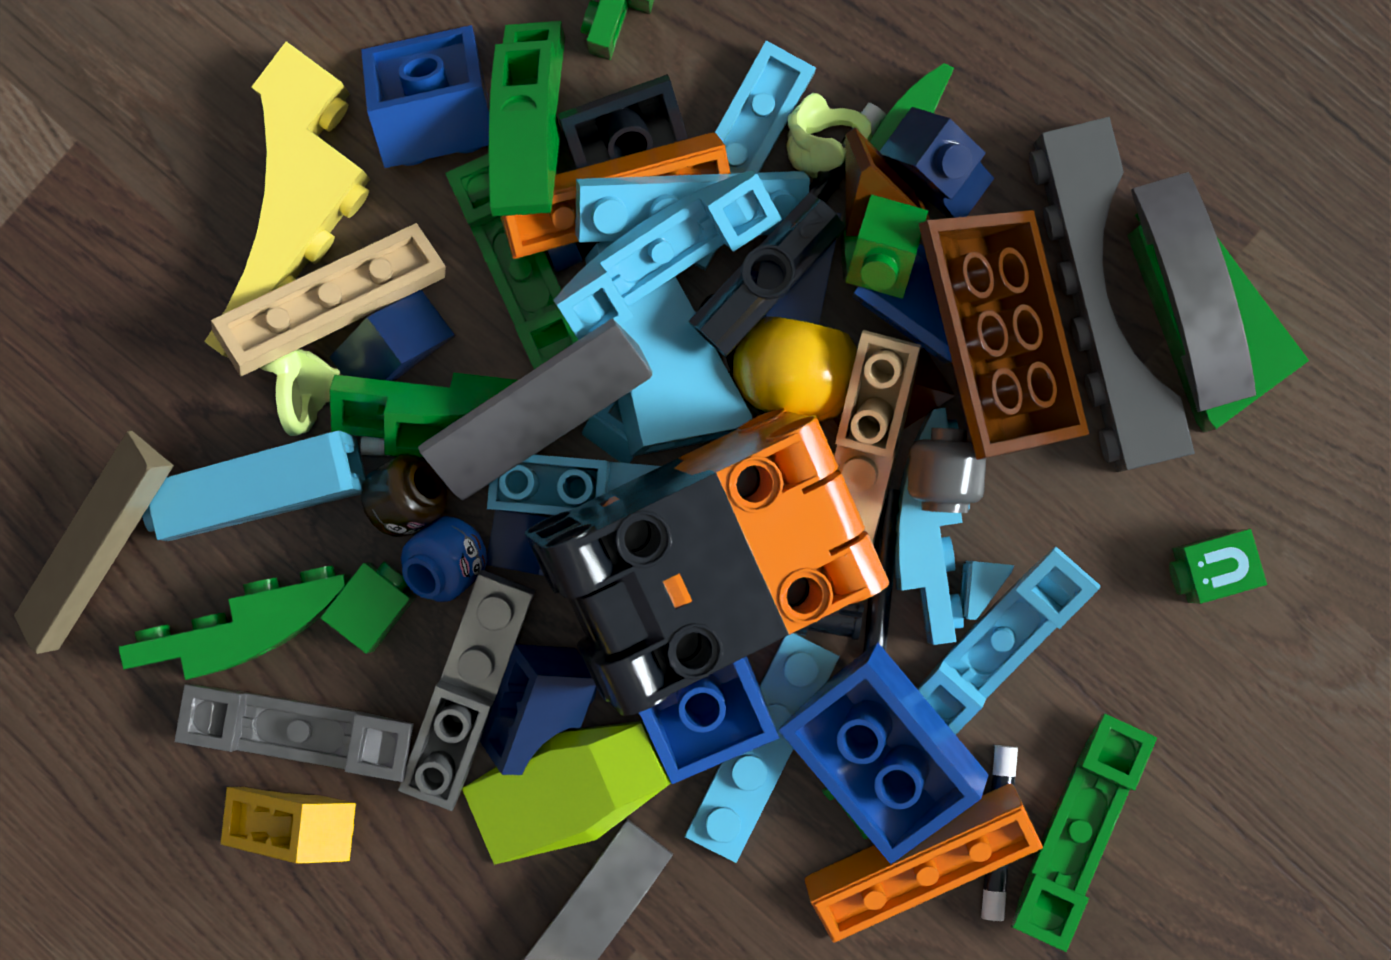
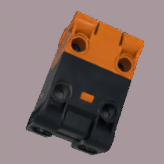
[525,408,889,716]

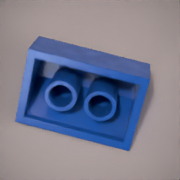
[779,642,989,864]

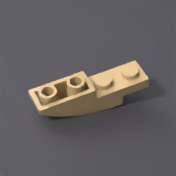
[834,330,921,546]

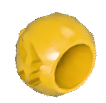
[733,317,858,422]

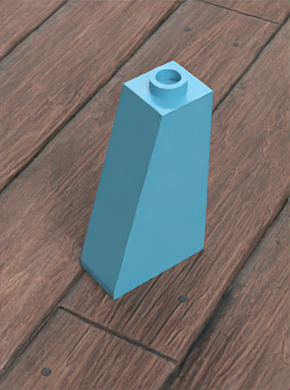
[585,241,752,457]
[142,431,366,541]

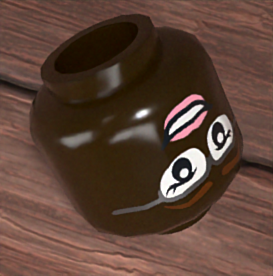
[361,454,447,537]

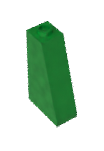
[1127,213,1309,433]

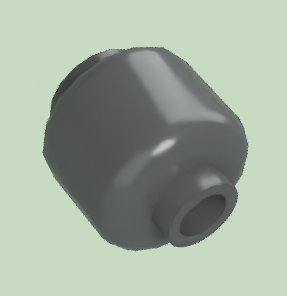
[907,428,986,513]

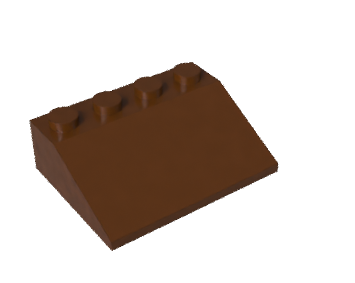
[919,210,1089,460]

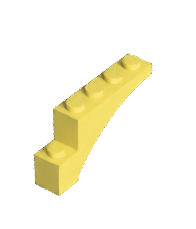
[204,41,370,358]

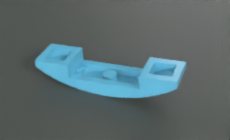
[553,170,782,340]
[917,546,1100,735]

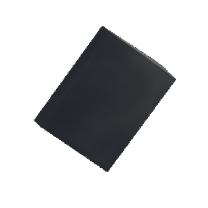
[558,74,688,169]

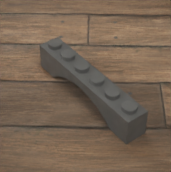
[1029,117,1195,472]

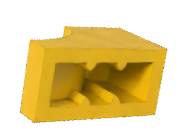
[221,787,356,863]

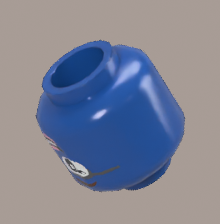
[401,516,488,602]

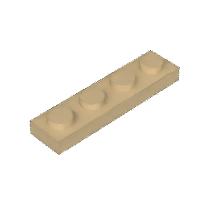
[211,223,446,377]

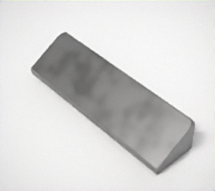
[418,318,652,500]

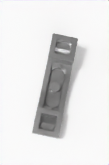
[1131,172,1256,412]
[174,684,414,782]
[522,819,673,960]

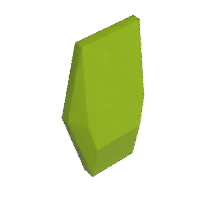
[462,721,671,865]

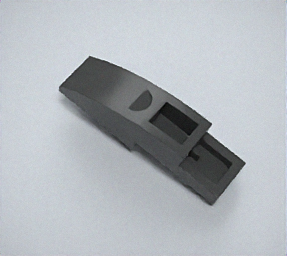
[398,570,536,811]

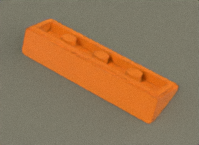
[501,133,731,259]
[805,784,1043,943]

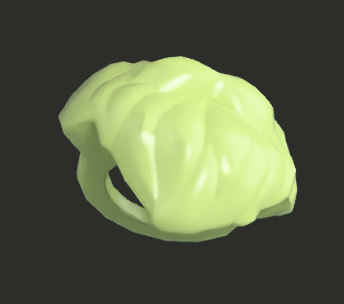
[786,93,872,178]
[260,349,340,436]

